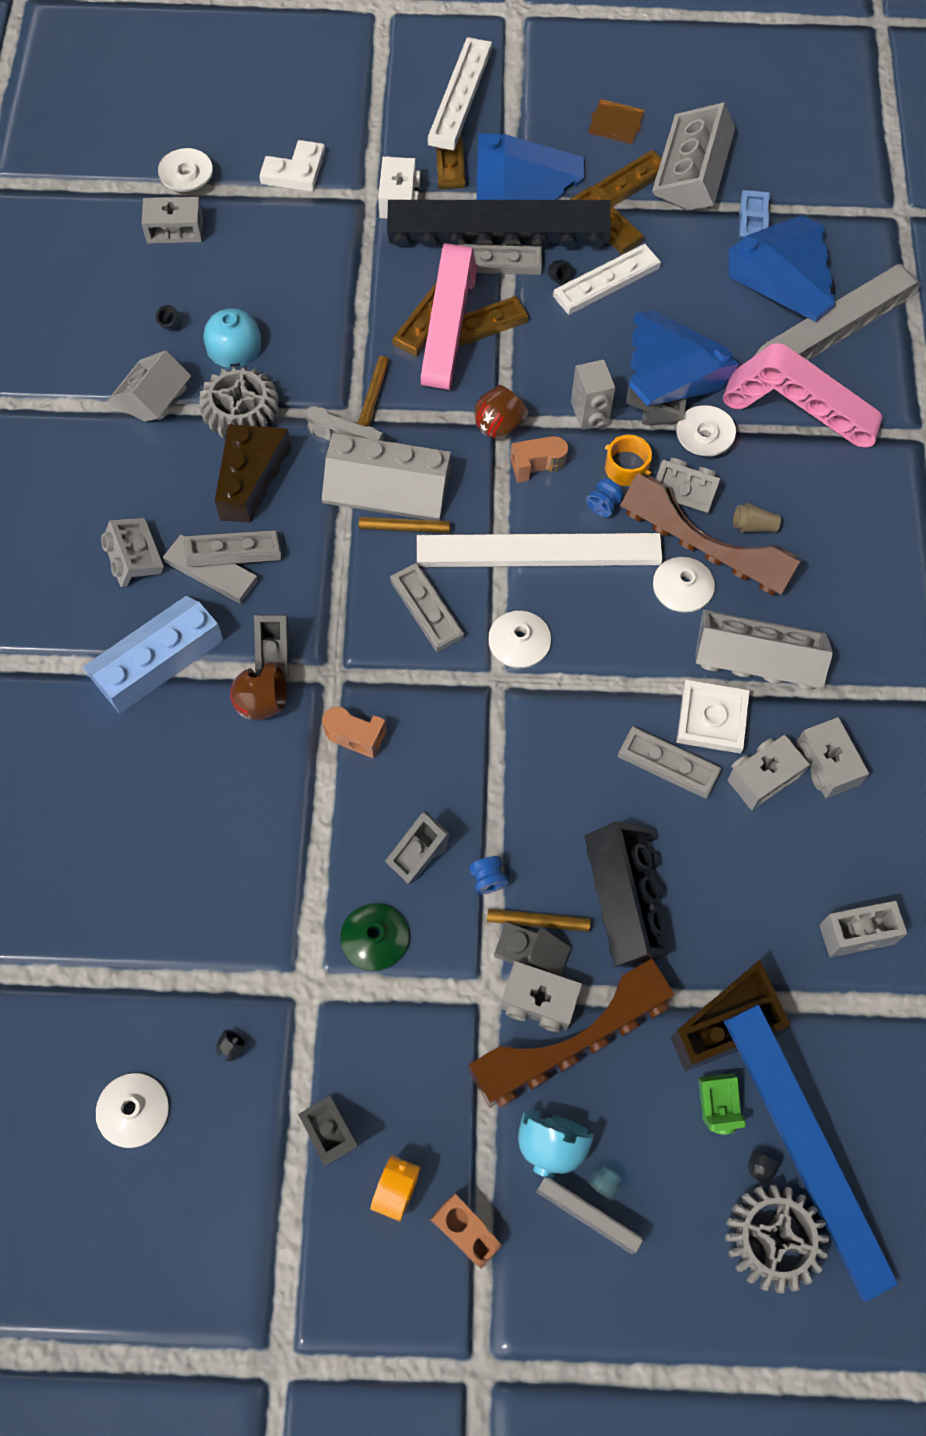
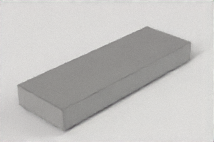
[459,245,541,275]
[184,530,281,567]
[163,534,258,604]
[390,563,464,652]
[617,726,721,799]
[536,1177,643,1254]

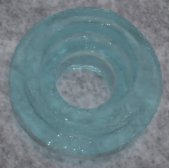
[588,1166,624,1200]

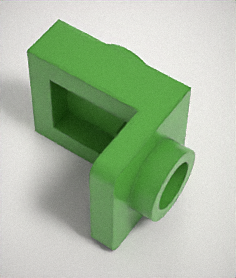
[698,1073,746,1135]

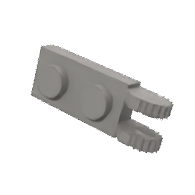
[305,406,383,441]

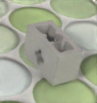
[141,197,203,243]
[571,359,615,430]
[796,717,869,799]
[727,734,810,811]
[819,901,907,958]
[500,961,582,1033]

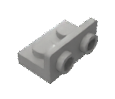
[656,458,720,514]
[101,518,164,587]

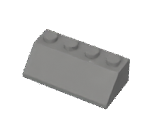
[652,102,735,210]
[322,433,451,521]
[695,610,833,690]

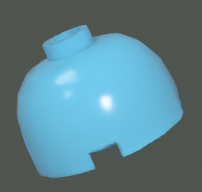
[204,308,262,368]
[518,1110,594,1178]

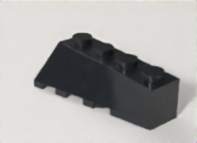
[584,821,668,968]

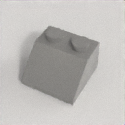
[107,350,191,422]

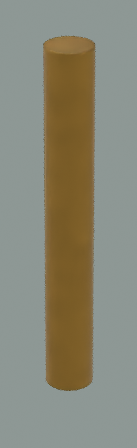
[357,356,389,427]
[359,517,450,533]
[487,909,590,932]

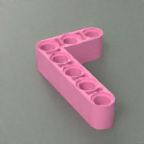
[421,243,477,390]
[723,343,883,447]

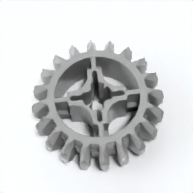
[199,365,279,438]
[725,1185,829,1293]

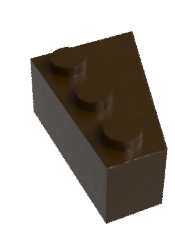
[215,424,291,523]
[671,959,791,1072]

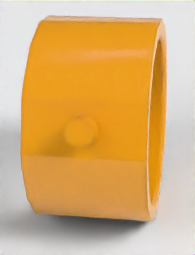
[605,435,652,486]
[371,1155,421,1222]

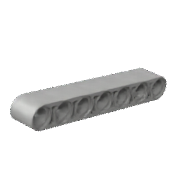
[755,264,921,361]

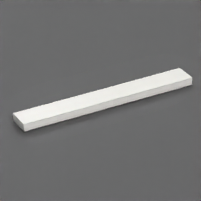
[417,533,662,567]

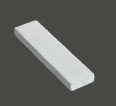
[553,244,661,315]

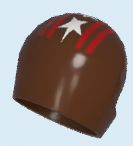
[474,385,528,439]
[230,661,287,721]

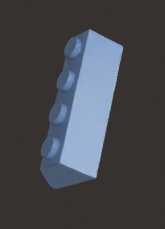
[82,596,223,714]

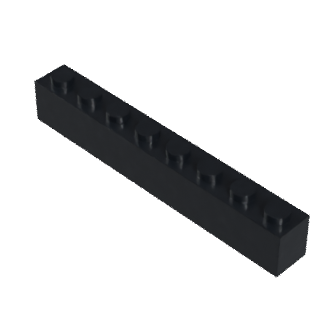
[387,200,610,247]

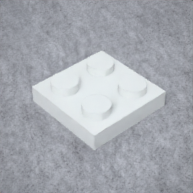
[676,680,749,754]

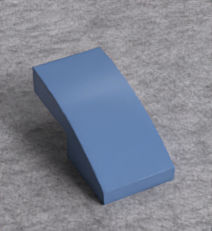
[739,190,770,239]

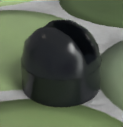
[548,260,573,284]
[156,305,181,331]
[216,1029,248,1062]
[748,1151,781,1182]

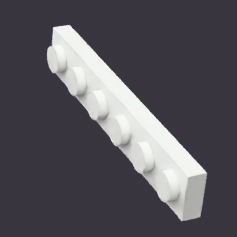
[428,37,492,150]

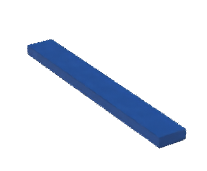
[724,1005,898,1302]

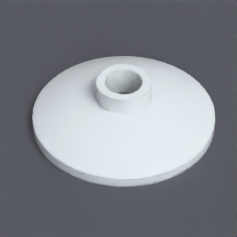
[158,148,213,192]
[676,406,736,456]
[653,557,715,612]
[489,611,551,668]
[96,1073,169,1148]

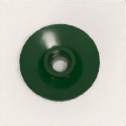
[340,903,409,971]

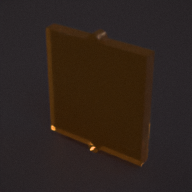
[588,99,644,144]

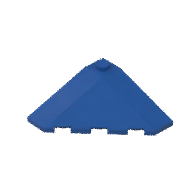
[476,133,584,200]
[729,215,835,322]
[629,310,739,406]

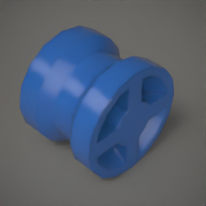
[586,479,624,517]
[469,856,509,894]

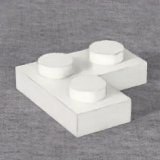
[260,140,325,192]

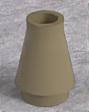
[733,503,781,533]

